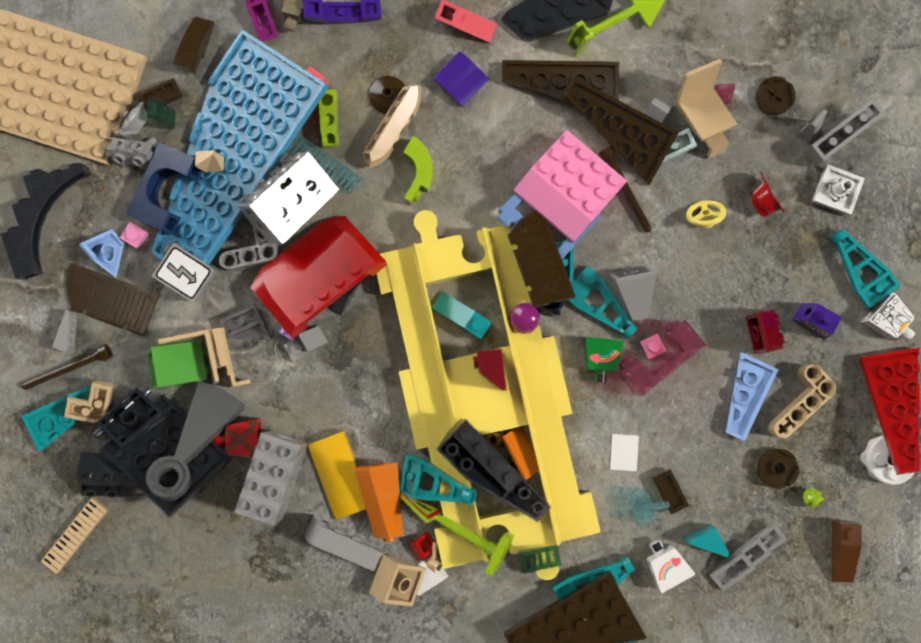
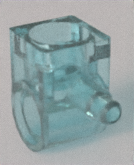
[630,488,670,525]

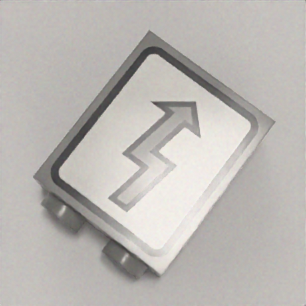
[152,242,218,303]

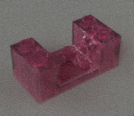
[617,319,706,396]

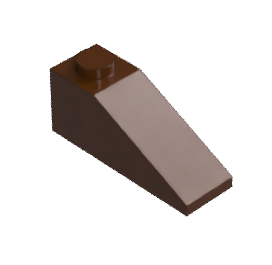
[832,521,862,583]

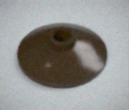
[369,76,405,114]

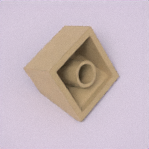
[369,555,426,606]

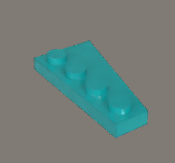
[21,385,91,452]

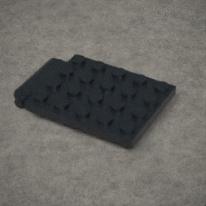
[93,387,232,518]

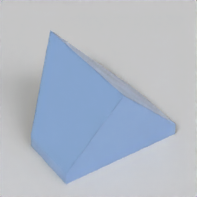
[79,229,125,278]

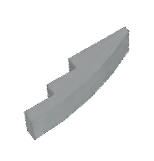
[710,522,787,591]

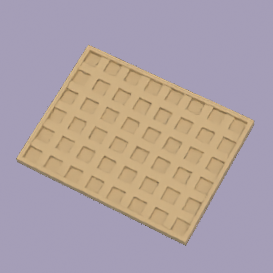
[0,9,147,166]

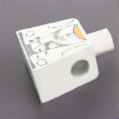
[861,293,915,341]

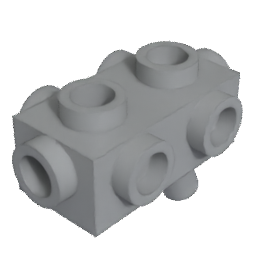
[106,136,157,169]

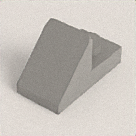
[284,326,329,363]

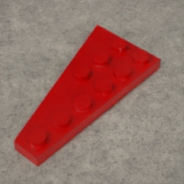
[859,347,920,475]

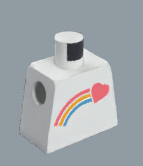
[647,540,695,593]

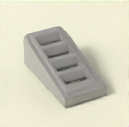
[798,109,828,143]
[52,310,78,353]

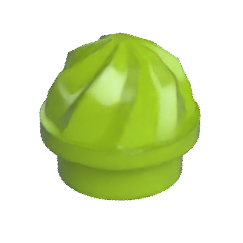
[803,488,825,509]

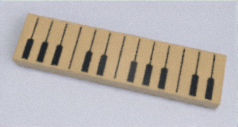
[41,497,110,574]

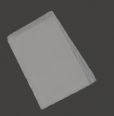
[644,93,674,123]

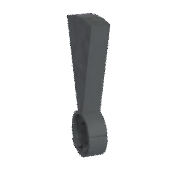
[146,381,245,501]

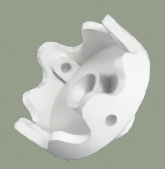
[860,434,914,485]

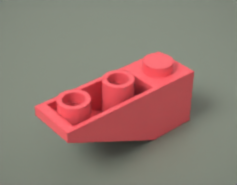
[435,0,498,42]

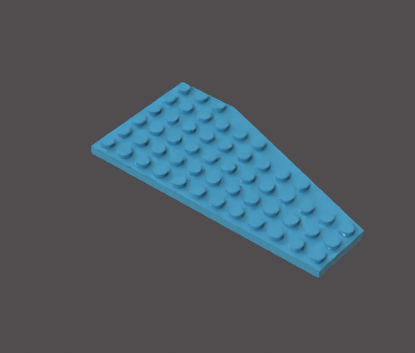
[151,30,329,265]

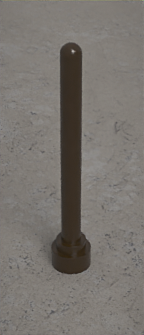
[598,146,652,233]
[21,344,113,390]

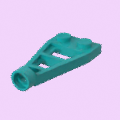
[830,229,901,309]
[567,265,638,339]
[399,454,477,506]
[552,556,635,599]

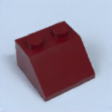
[745,310,784,354]
[473,349,507,391]

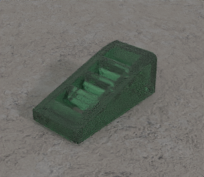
[147,98,176,129]
[518,545,561,574]

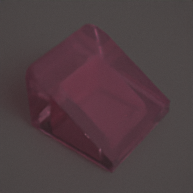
[713,83,735,104]

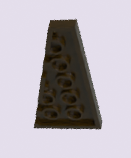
[502,60,619,106]
[564,77,679,185]

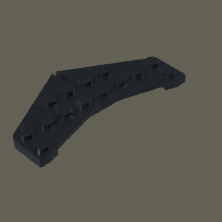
[501,0,613,42]

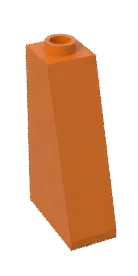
[354,462,403,542]

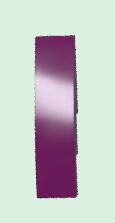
[245,0,279,42]

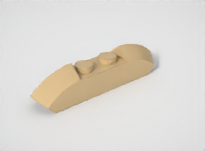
[363,84,421,168]

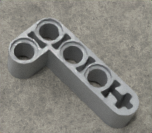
[304,515,385,571]

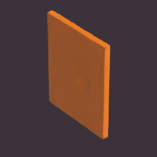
[502,426,539,480]

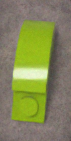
[403,136,433,205]

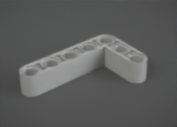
[219,224,279,271]

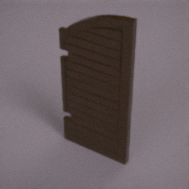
[507,211,576,308]
[66,262,160,336]

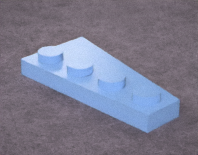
[725,352,779,441]

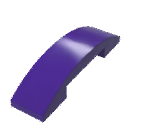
[302,0,382,24]

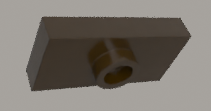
[138,78,183,113]
[652,469,689,515]

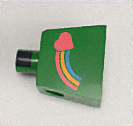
[583,337,624,383]

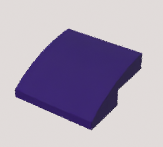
[433,51,489,107]

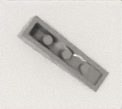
[803,99,885,166]

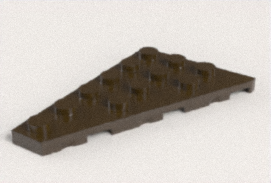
[503,570,647,643]

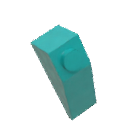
[431,291,492,340]

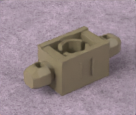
[281,0,306,32]

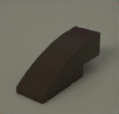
[173,16,215,74]

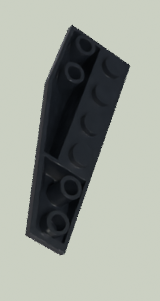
[436,419,551,522]
[76,452,204,498]

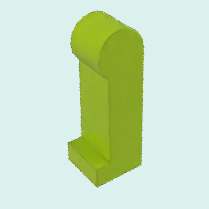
[319,89,339,148]

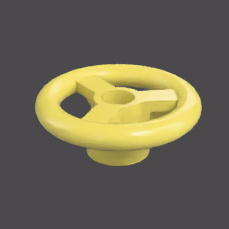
[686,200,727,228]

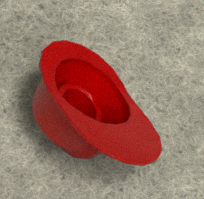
[752,171,785,217]

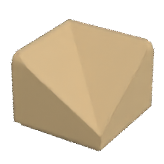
[195,150,224,172]

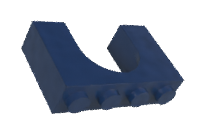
[126,142,203,235]

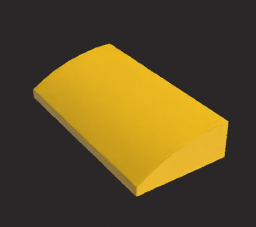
[308,431,366,520]

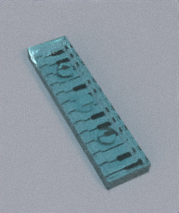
[287,133,362,194]

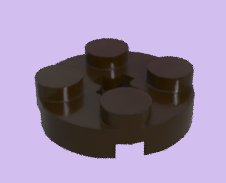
[757,448,800,489]

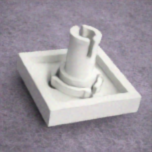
[812,164,865,216]

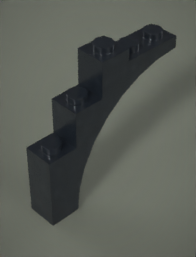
[0,163,91,280]

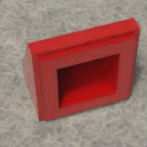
[408,531,438,561]

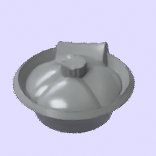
[115,102,149,138]

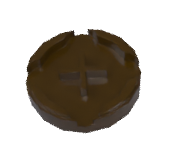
[755,76,796,116]

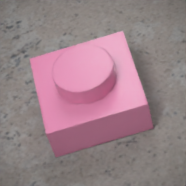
[120,222,149,249]
[639,333,666,360]

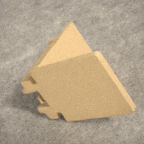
[676,59,737,159]
[158,328,250,388]

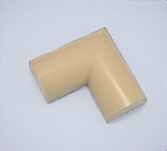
[64,381,114,424]

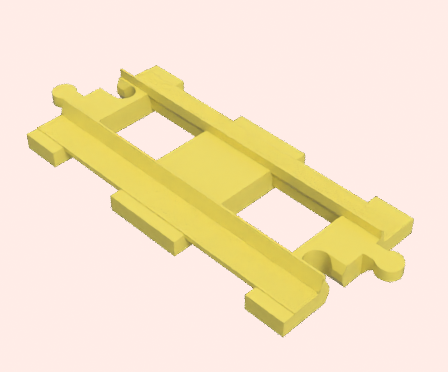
[377,210,601,580]

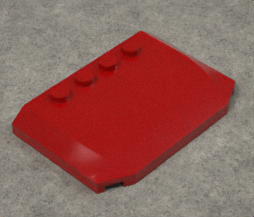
[250,215,387,339]

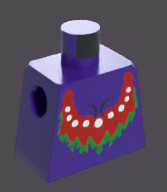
[792,303,842,339]

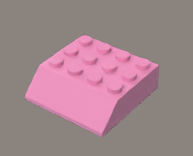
[513,130,627,243]

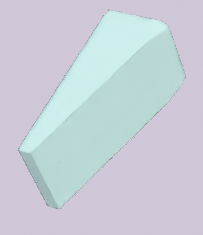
[663,128,697,162]

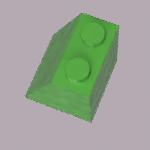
[147,340,209,390]

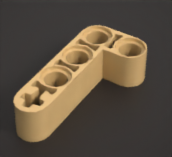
[768,364,836,438]

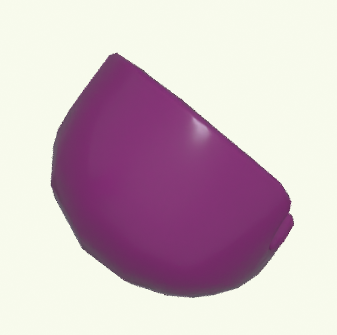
[509,302,540,334]

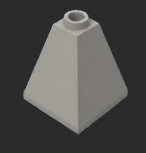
[608,265,656,323]

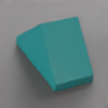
[685,525,729,557]

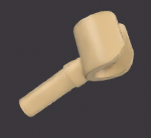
[427,542,442,573]

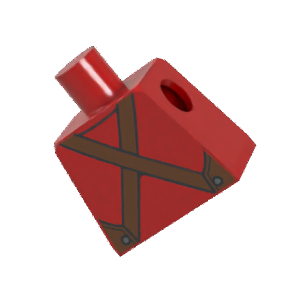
[214,419,262,458]

